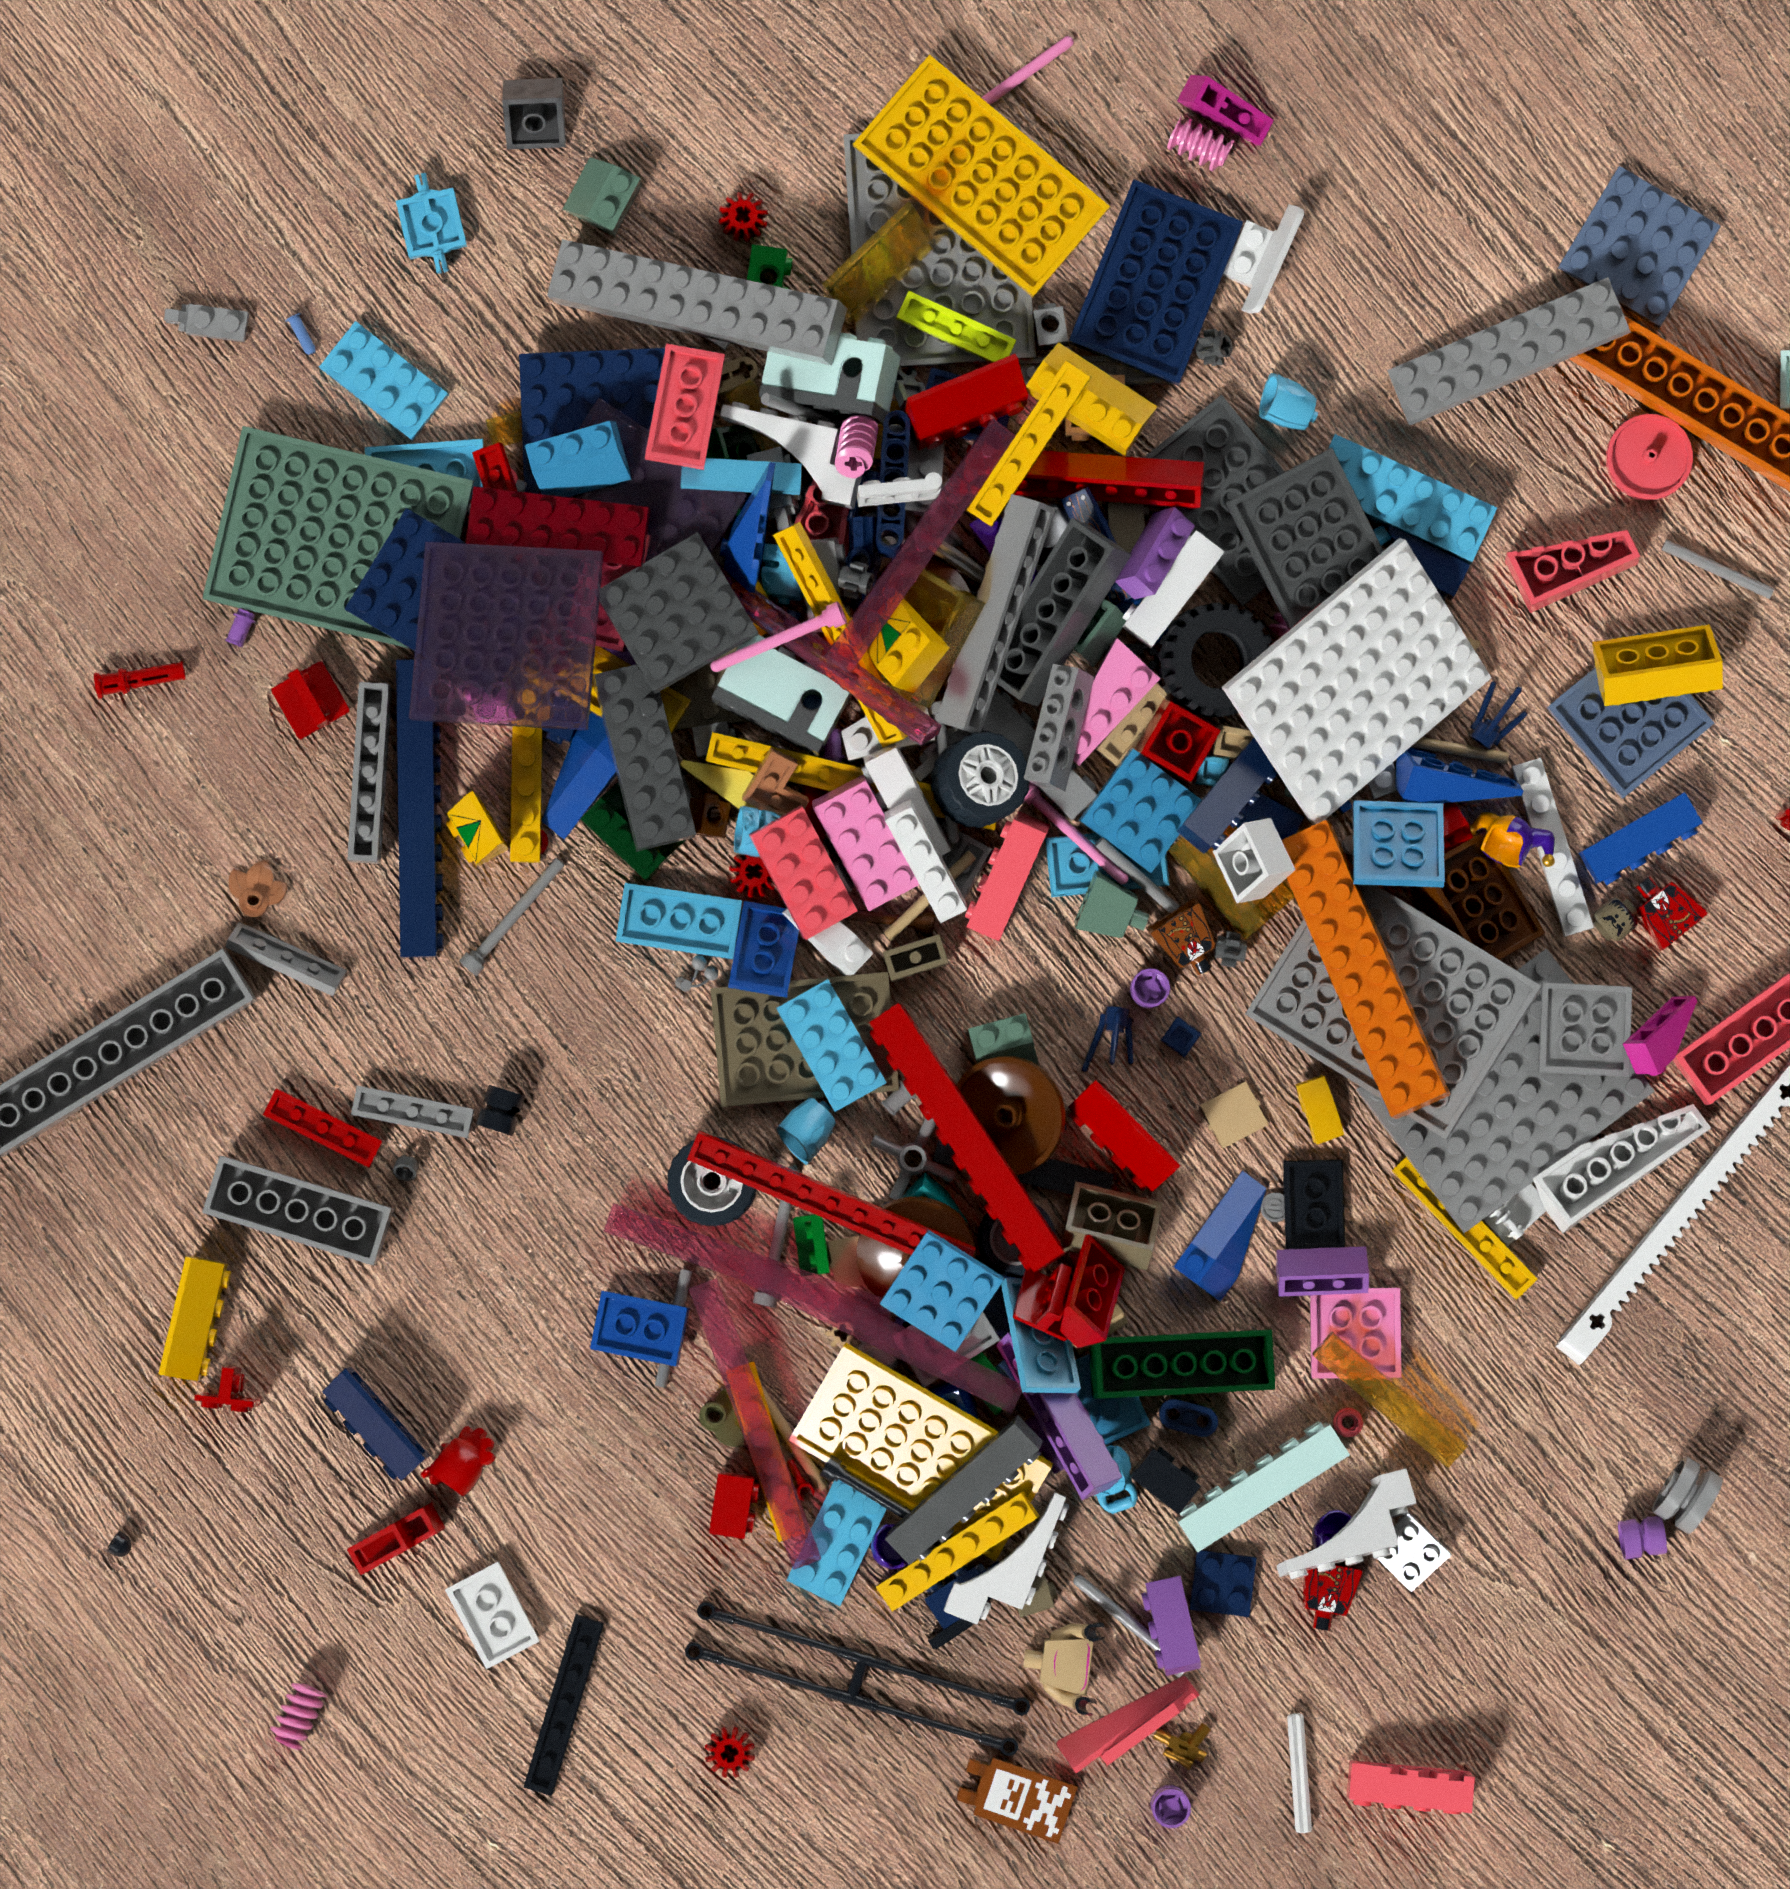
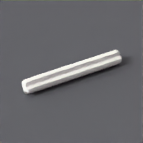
[1287,1713,1312,1833]

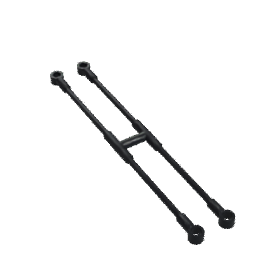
[685,1602,1030,1756]

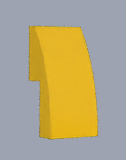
[1295,1075,1344,1145]

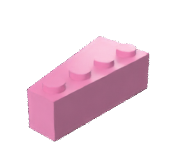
[1073,637,1161,766]

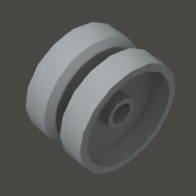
[1652,1456,1723,1534]

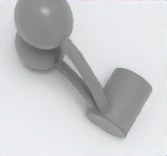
[675,955,718,992]

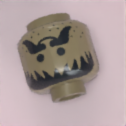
[1593,897,1638,941]

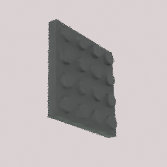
[594,532,758,694]

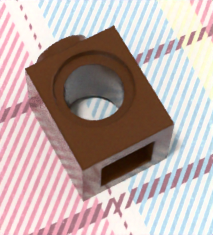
[689,793,731,838]

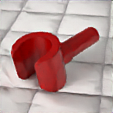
[787,1459,815,1501]

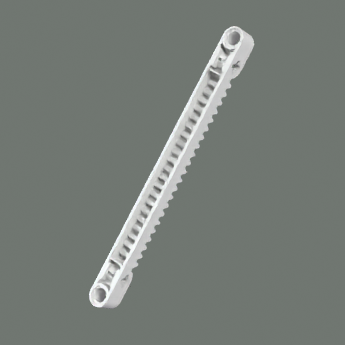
[1556,1060,1790,1365]

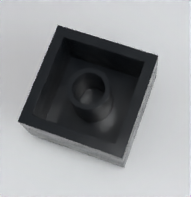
[1130,1446,1201,1514]

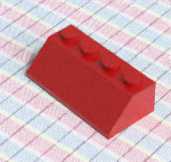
[905,353,1028,450]

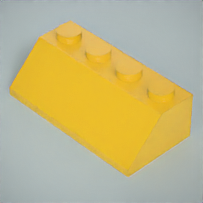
[1026,342,1158,456]
[1592,624,1723,706]
[158,1256,231,1381]

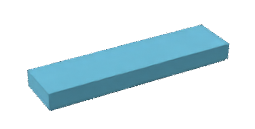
[681,458,802,495]

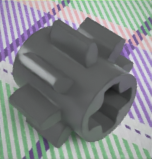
[1195,329,1232,366]
[838,561,874,600]
[1215,930,1248,968]

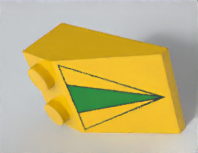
[859,591,950,693]
[446,791,509,867]

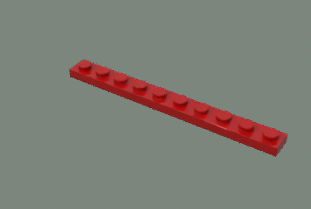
[687,1130,976,1257]

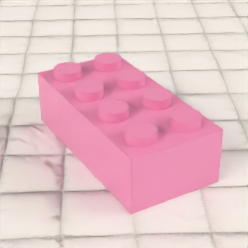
[812,774,919,911]

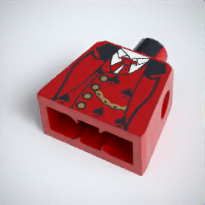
[1636,876,1708,951]
[1303,1564,1362,1631]

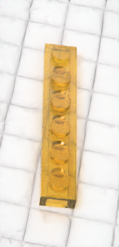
[1312,1331,1468,1468]

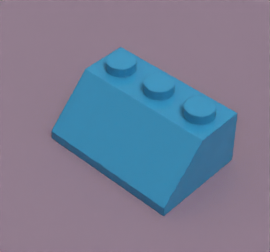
[525,421,632,498]

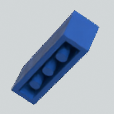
[1578,792,1703,885]

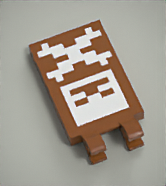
[956,1756,1078,1844]

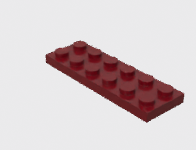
[466,486,651,567]

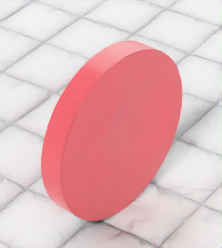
[1606,414,1693,501]

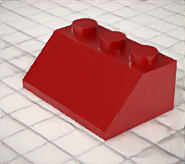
[1060,1234,1125,1348]

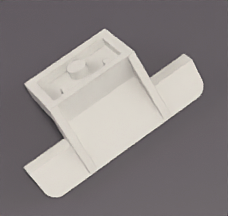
[1222,204,1304,314]

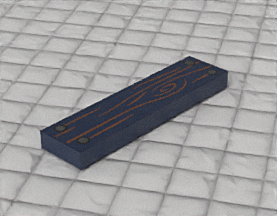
[1061,486,1132,605]

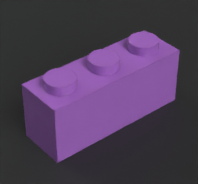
[1115,507,1195,600]
[1276,1246,1369,1297]
[1141,1576,1201,1676]

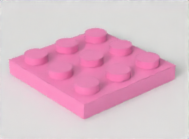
[1310,1288,1402,1379]

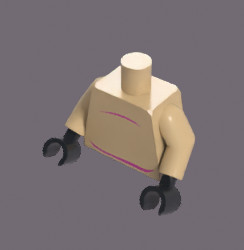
[1023,1622,1105,1716]

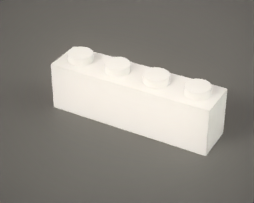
[1122,530,1224,649]
[861,742,951,856]
[884,799,967,924]

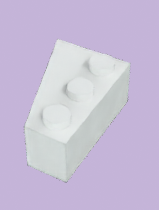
[841,684,935,763]

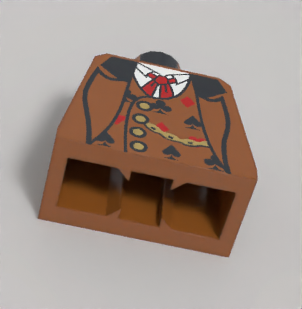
[1146,898,1216,975]

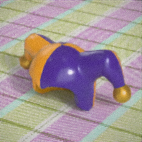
[1469,812,1555,868]

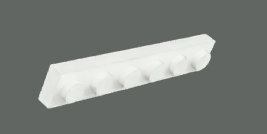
[1512,758,1594,937]

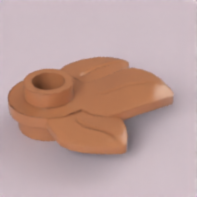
[229,860,287,917]

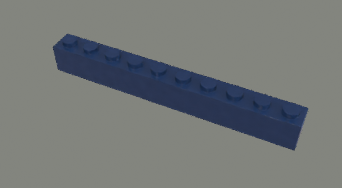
[396,659,444,958]

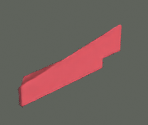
[1056,1676,1199,1774]

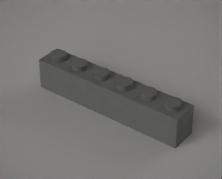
[885,1415,1043,1565]

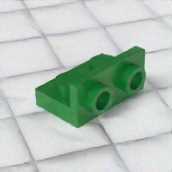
[793,1214,830,1276]

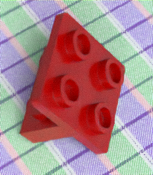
[271,661,350,740]
[1013,1263,1072,1341]
[194,1366,261,1412]

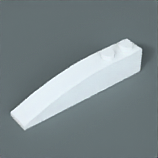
[1533,1104,1711,1233]

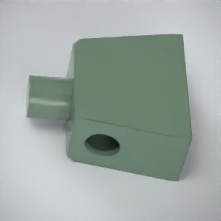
[1074,870,1149,938]

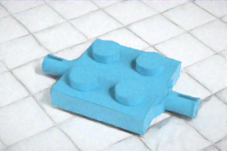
[396,173,467,274]

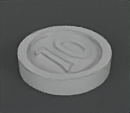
[1260,1193,1284,1222]

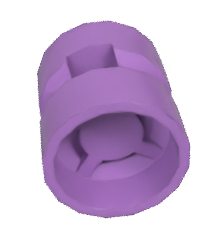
[1130,968,1170,1009]
[1618,1515,1667,1560]
[1150,1785,1191,1828]

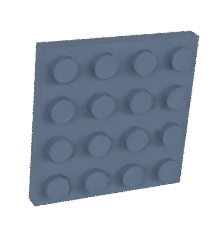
[1558,166,1721,328]
[1546,632,1715,799]

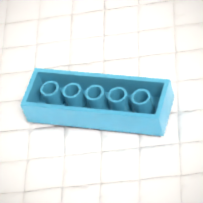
[1328,434,1497,565]

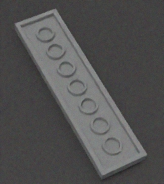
[1387,277,1631,426]

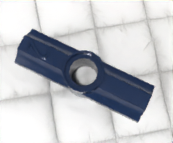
[846,517,881,608]

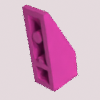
[1177,75,1274,146]
[1623,996,1697,1076]

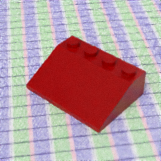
[1068,1080,1180,1192]

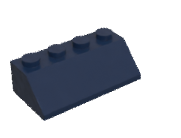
[322,1367,430,1481]

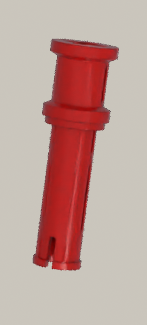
[94,661,186,699]

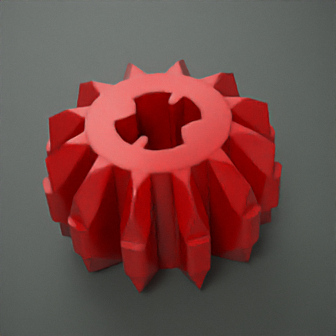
[718,192,768,243]
[729,855,775,898]
[705,1727,755,1778]

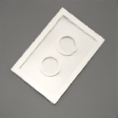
[445,1561,540,1669]

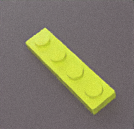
[896,291,1016,363]

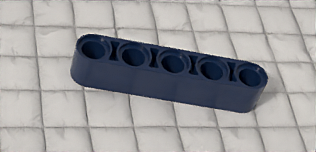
[875,410,910,558]

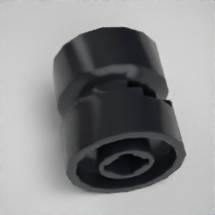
[476,1085,526,1136]

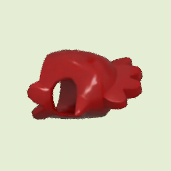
[420,1426,496,1497]

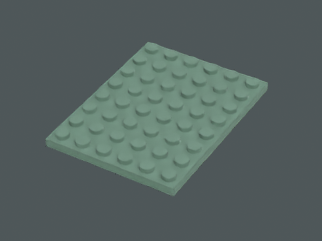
[202,426,474,649]

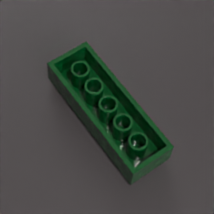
[1089,1329,1275,1399]

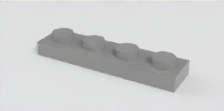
[225,921,347,996]
[351,1085,475,1138]

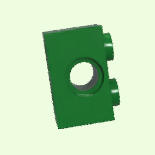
[747,244,793,289]

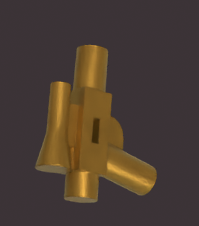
[1153,1722,1211,1771]

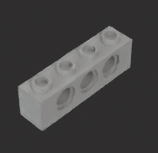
[1024,664,1094,792]

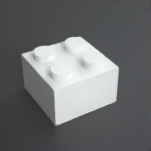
[1212,818,1295,903]

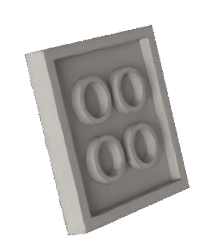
[1538,982,1632,1077]

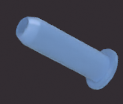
[285,313,316,355]

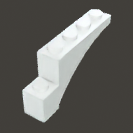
[720,402,862,509]
[1277,1469,1416,1580]
[944,1492,1069,1624]

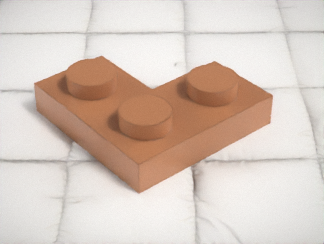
[742,747,809,816]

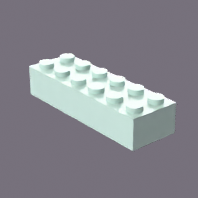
[1176,1421,1350,1552]

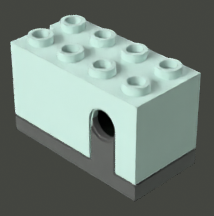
[759,333,901,426]
[712,635,852,758]

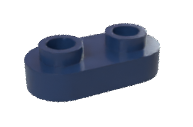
[1159,1399,1218,1437]

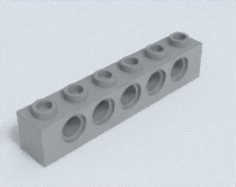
[347,682,392,864]

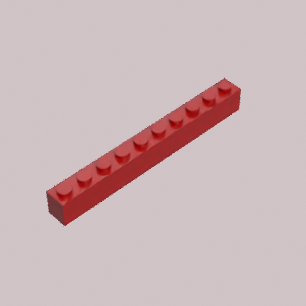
[869,1003,1067,1273]

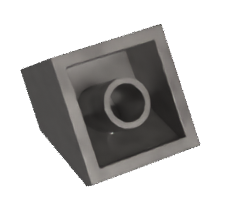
[502,78,566,150]

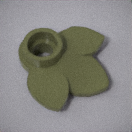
[699,1388,744,1447]

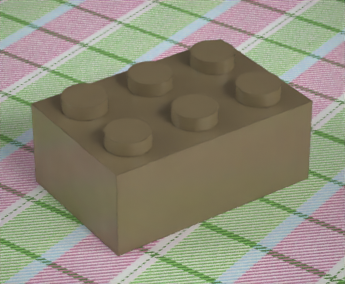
[1061,1181,1163,1270]

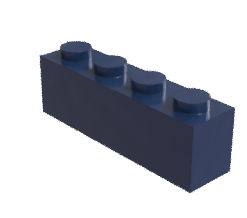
[1176,738,1278,854]

